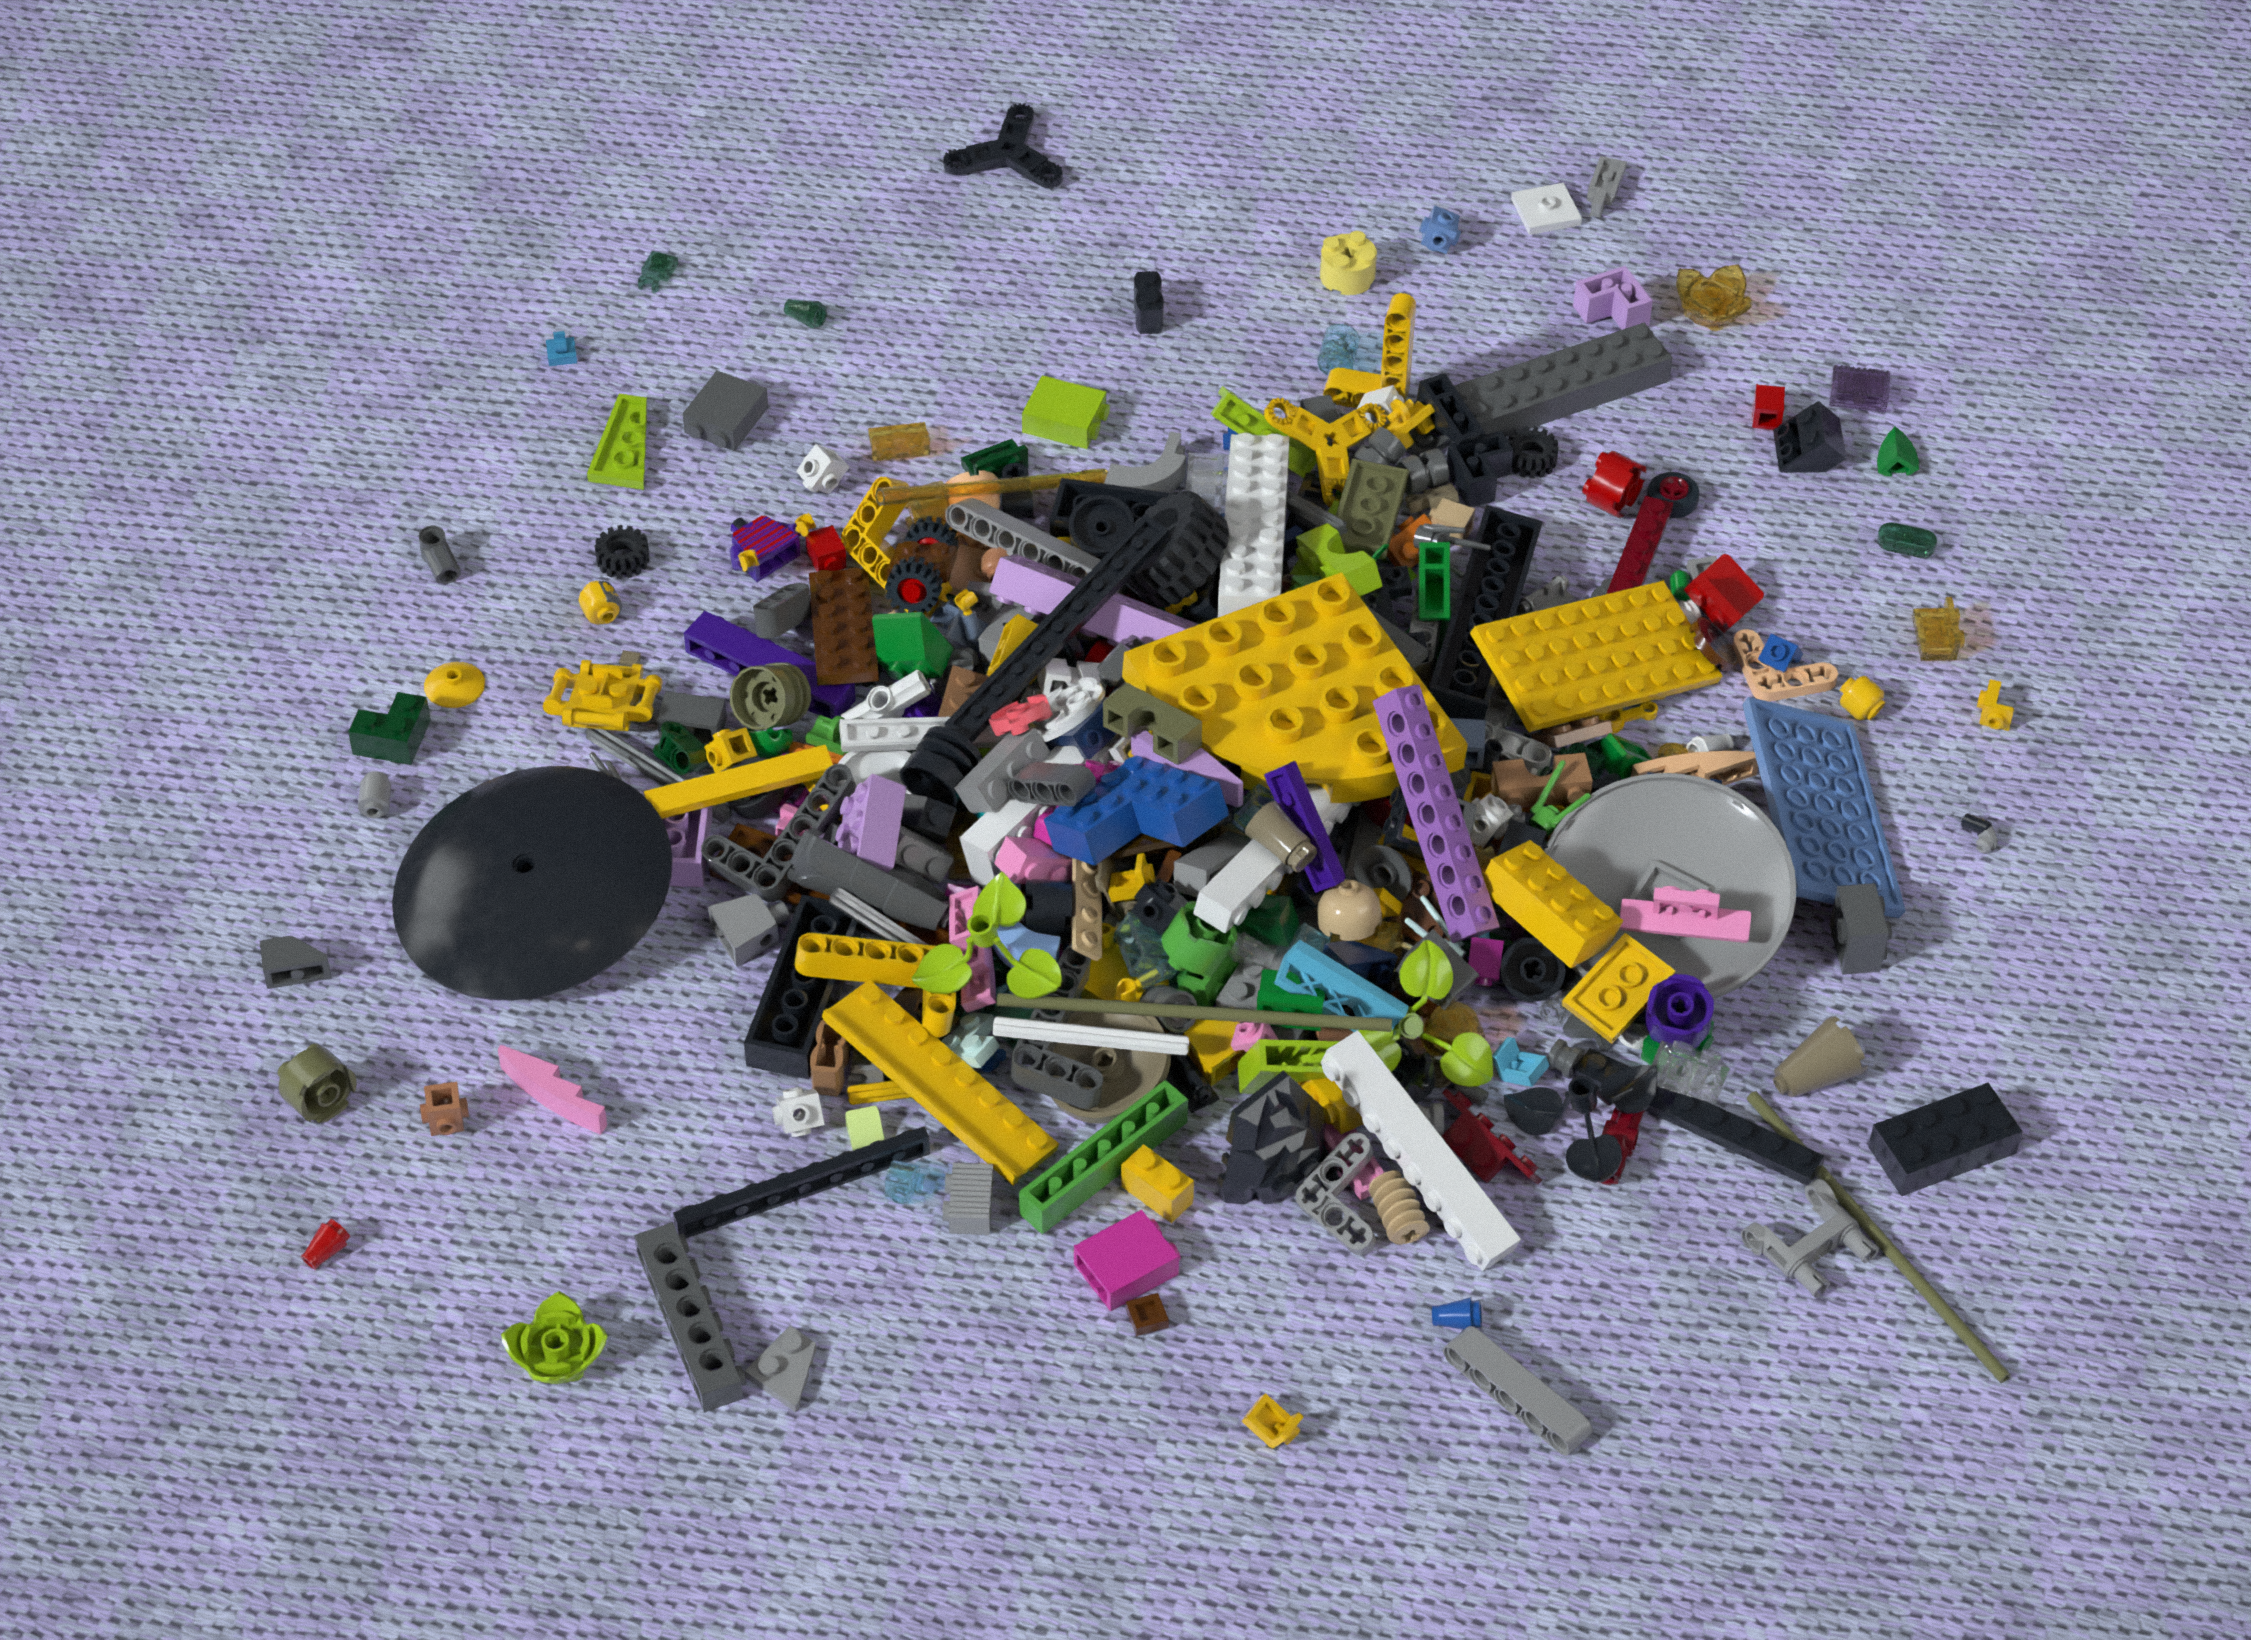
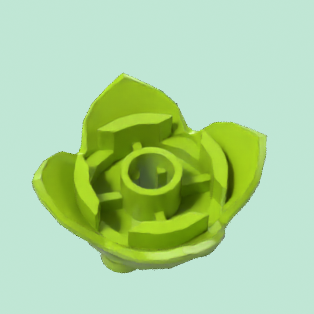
[501,1291,608,1384]

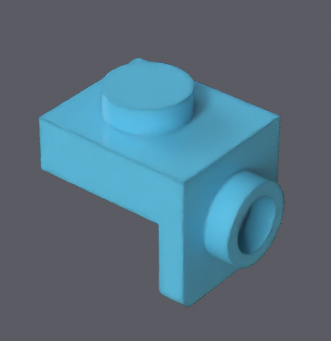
[1492,1037,1550,1087]

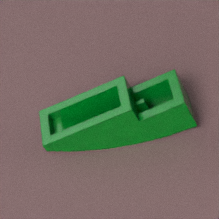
[1419,542,1450,621]

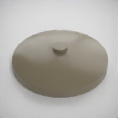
[1051,1000,1171,1124]

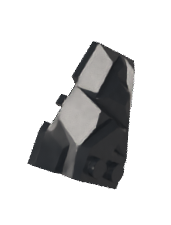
[1217,1070,1326,1204]

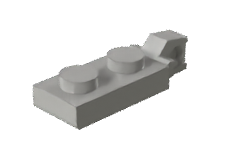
[1587,156,1627,217]

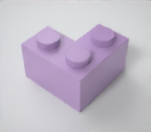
[1573,266,1653,330]

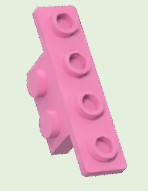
[1619,886,1751,943]

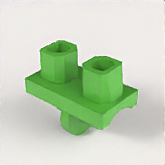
[805,715,848,756]

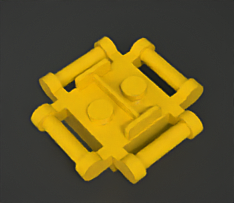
[542,660,663,731]

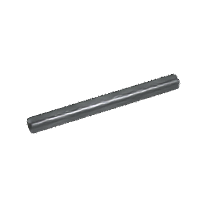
[586,728,732,823]

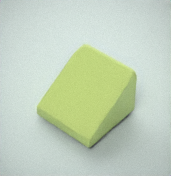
[845,1106,885,1150]

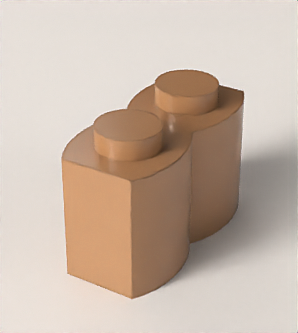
[810,1020,850,1096]

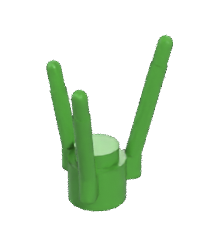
[1529,760,1591,837]

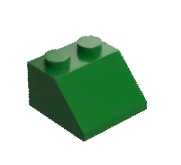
[872,612,954,680]

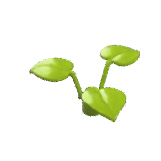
[911,872,1062,999]
[1358,940,1493,1087]

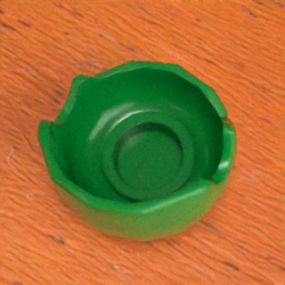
[747,728,794,759]

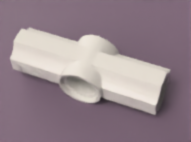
[841,670,932,719]

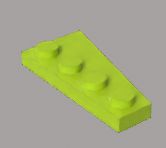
[587,393,647,490]

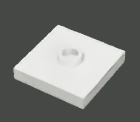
[1511,183,1582,235]

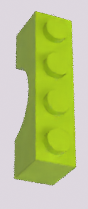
[1296,523,1383,596]

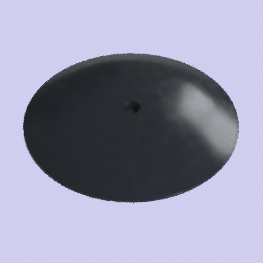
[392,766,673,1001]

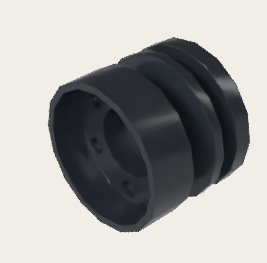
[899,726,982,807]

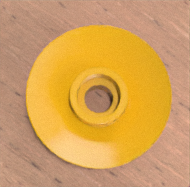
[424,662,485,708]

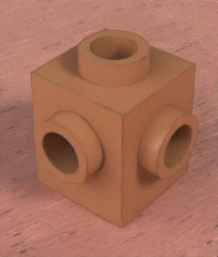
[420,1081,469,1136]

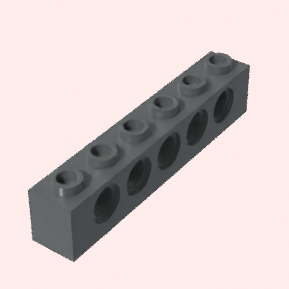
[634,1222,746,1413]

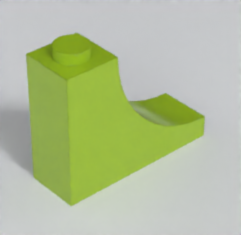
[1238,1039,1340,1094]

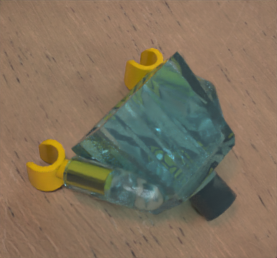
[1102,911,1178,1002]

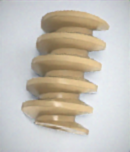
[1368,1170,1430,1245]

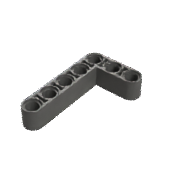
[701,764,857,902]
[1011,945,1103,1109]

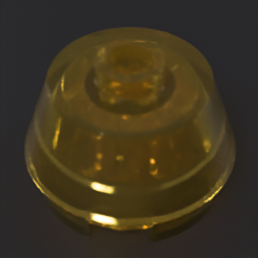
[1421,1002,1485,1058]

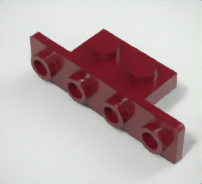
[1441,1089,1542,1185]

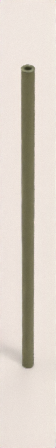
[997,993,1392,1032]
[1747,1091,2011,1383]

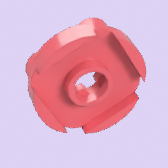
[989,694,1053,736]

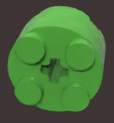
[1161,901,1237,978]

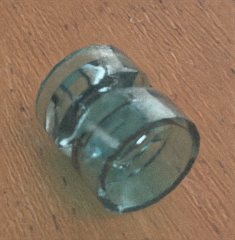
[1317,324,1360,375]

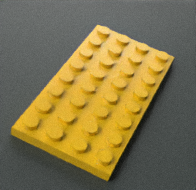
[1470,580,1723,732]

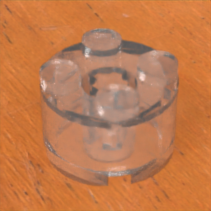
[1186,452,1229,512]

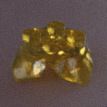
[1676,264,1753,331]

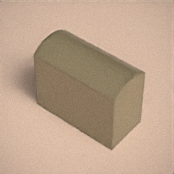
[619,650,641,666]

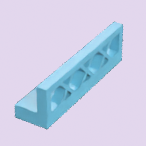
[1274,940,1409,1032]

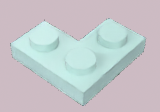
[941,1013,1000,1068]

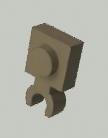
[1405,484,1459,513]

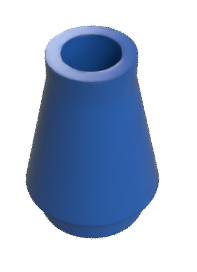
[1432,1297,1482,1330]

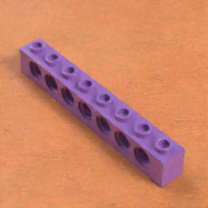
[1373,685,1500,943]

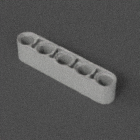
[1443,1326,1593,1456]

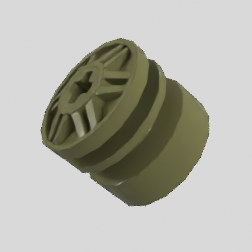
[730,662,811,730]

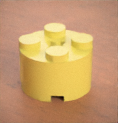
[1320,231,1377,295]

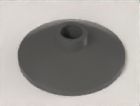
[1354,845,1413,902]

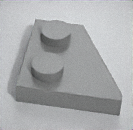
[745,1326,817,1412]

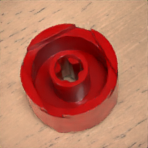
[1582,451,1647,519]

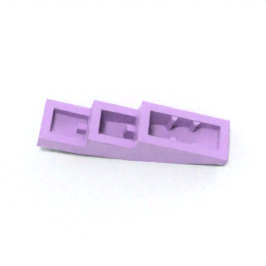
[1131,730,1243,808]

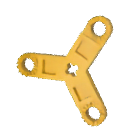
[1264,397,1387,507]

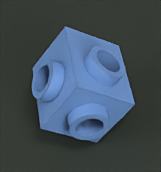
[1419,205,1461,254]

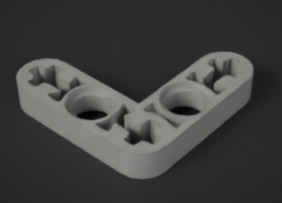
[1295,1133,1376,1256]

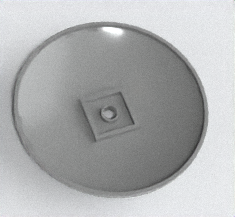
[1544,773,1796,999]

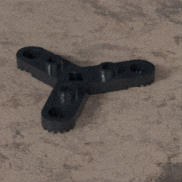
[943,103,1063,188]

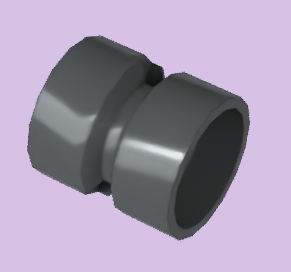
[1351,427,1407,466]
[1396,448,1449,495]
[1139,984,1197,1033]

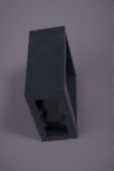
[1383,785,1477,861]

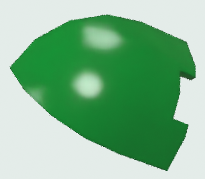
[1877,426,1919,476]

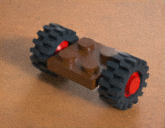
[885,516,959,613]

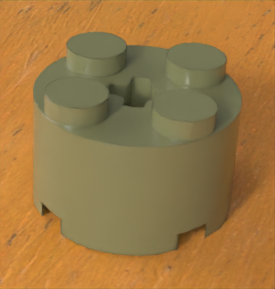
[277,1043,357,1123]

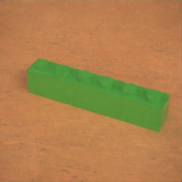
[1019,1080,1188,1235]

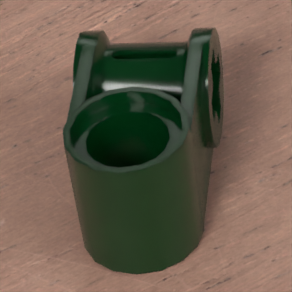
[653,721,710,775]

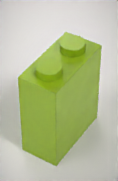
[1022,375,1110,449]

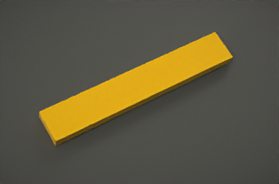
[644,744,833,819]

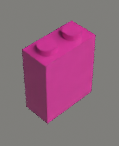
[1074,1209,1181,1312]

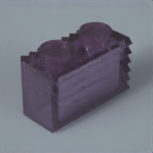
[1829,364,1890,412]

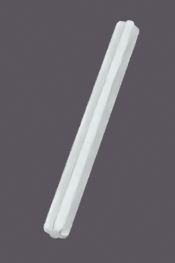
[993,1016,1189,1055]

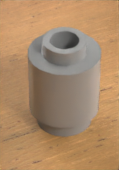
[358,771,391,819]

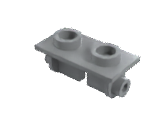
[1516,575,1574,616]

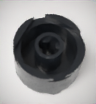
[1024,879,1072,945]
[1500,936,1565,1002]

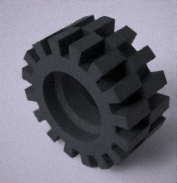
[1507,426,1559,478]
[595,525,650,579]

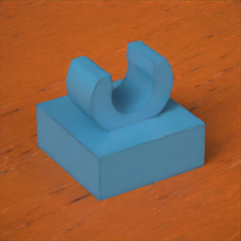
[546,331,577,366]

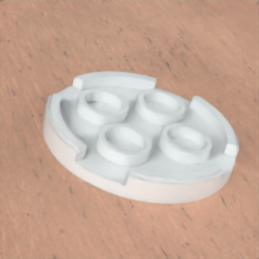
[1028,677,1105,742]

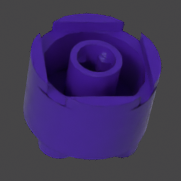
[1646,974,1714,1050]

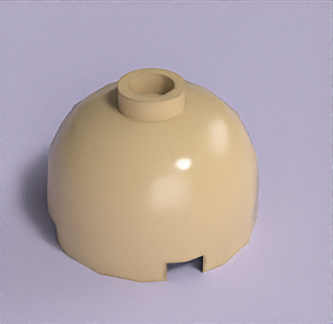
[1317,880,1382,941]

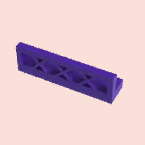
[1264,761,1346,893]

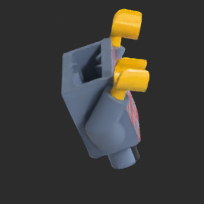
[930,581,989,653]

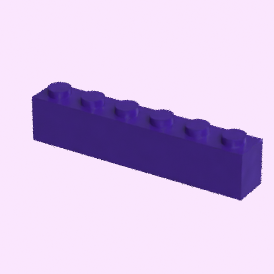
[684,610,856,719]

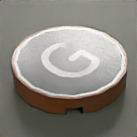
[1689,617,1738,671]

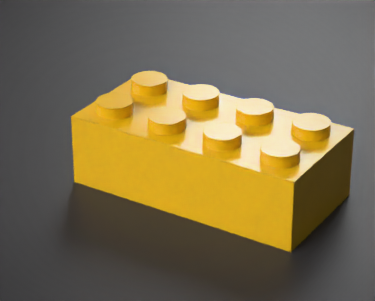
[1483,840,1624,968]

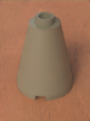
[1772,1016,1868,1097]

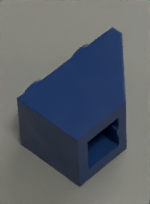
[1323,940,1398,986]

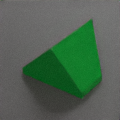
[1586,733,1653,780]

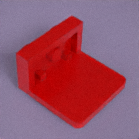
[1684,554,1764,633]

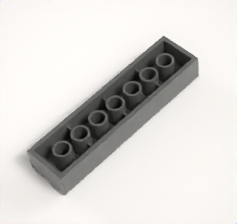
[1454,322,1673,437]

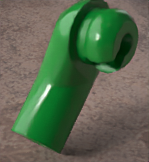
[1670,570,1698,607]

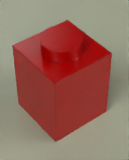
[1752,384,1785,430]
[805,525,847,572]

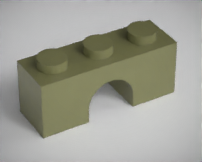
[1103,683,1202,765]

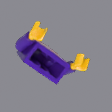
[729,513,817,582]

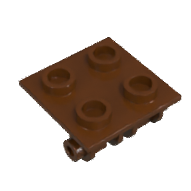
[1387,869,1450,942]

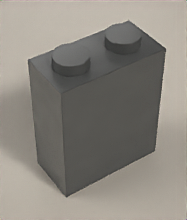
[682,370,768,451]

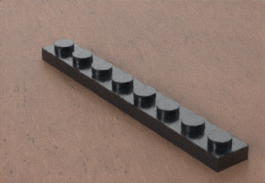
[1573,1048,1825,1185]
[673,1126,930,1239]

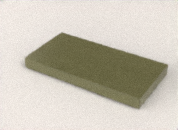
[1336,459,1410,560]

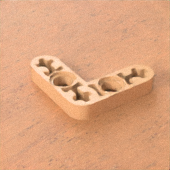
[1732,629,1838,702]

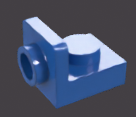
[1758,633,1803,673]

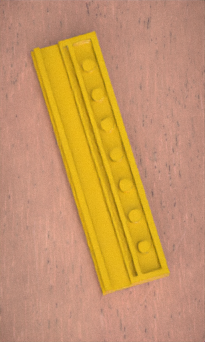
[822,979,1059,1186]

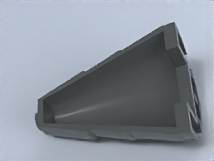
[787,820,949,931]

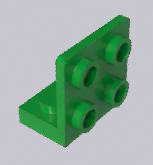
[1256,969,1325,1031]

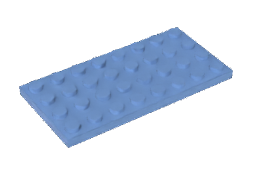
[1742,697,1906,918]

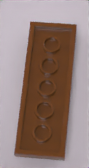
[809,568,879,686]

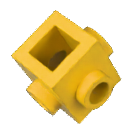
[704,727,758,773]

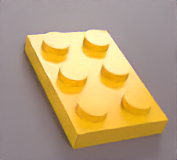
[1562,933,1676,1044]

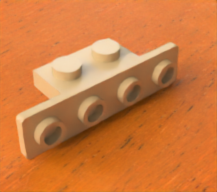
[1069,858,1102,961]

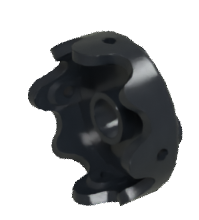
[1391,1039,1436,1104]

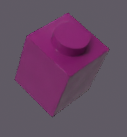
[1468,937,1504,987]

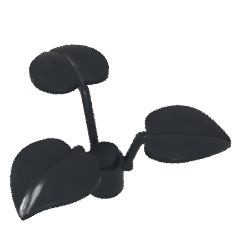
[1503,1065,1658,1183]

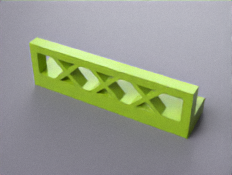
[1210,386,1317,478]

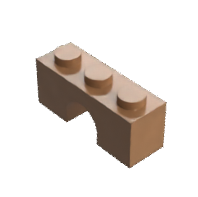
[1490,753,1593,808]

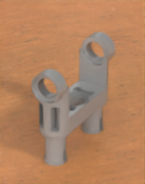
[1741,1179,1879,1298]

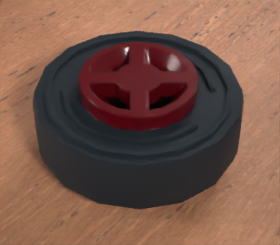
[1647,472,1699,518]

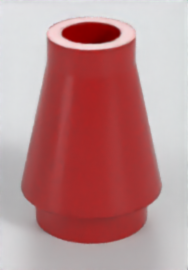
[300,1219,350,1270]

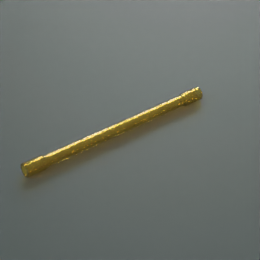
[875,468,1108,506]

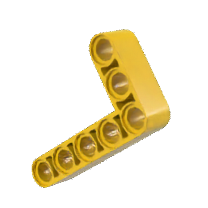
[1323,293,1416,408]
[841,477,939,620]
[795,933,956,1037]

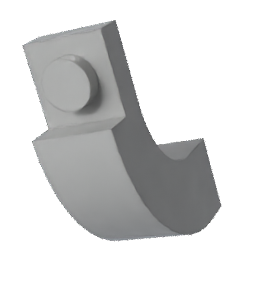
[1104,431,1186,493]

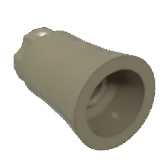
[1245,801,1317,872]

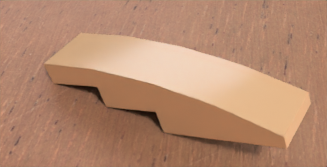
[1631,751,1758,785]

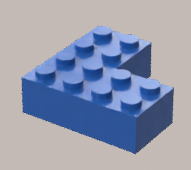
[1044,755,1229,866]

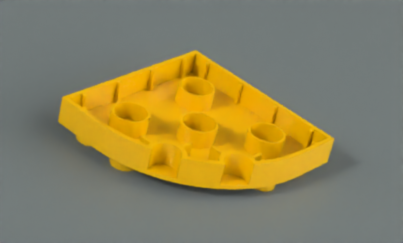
[1122,572,1468,803]

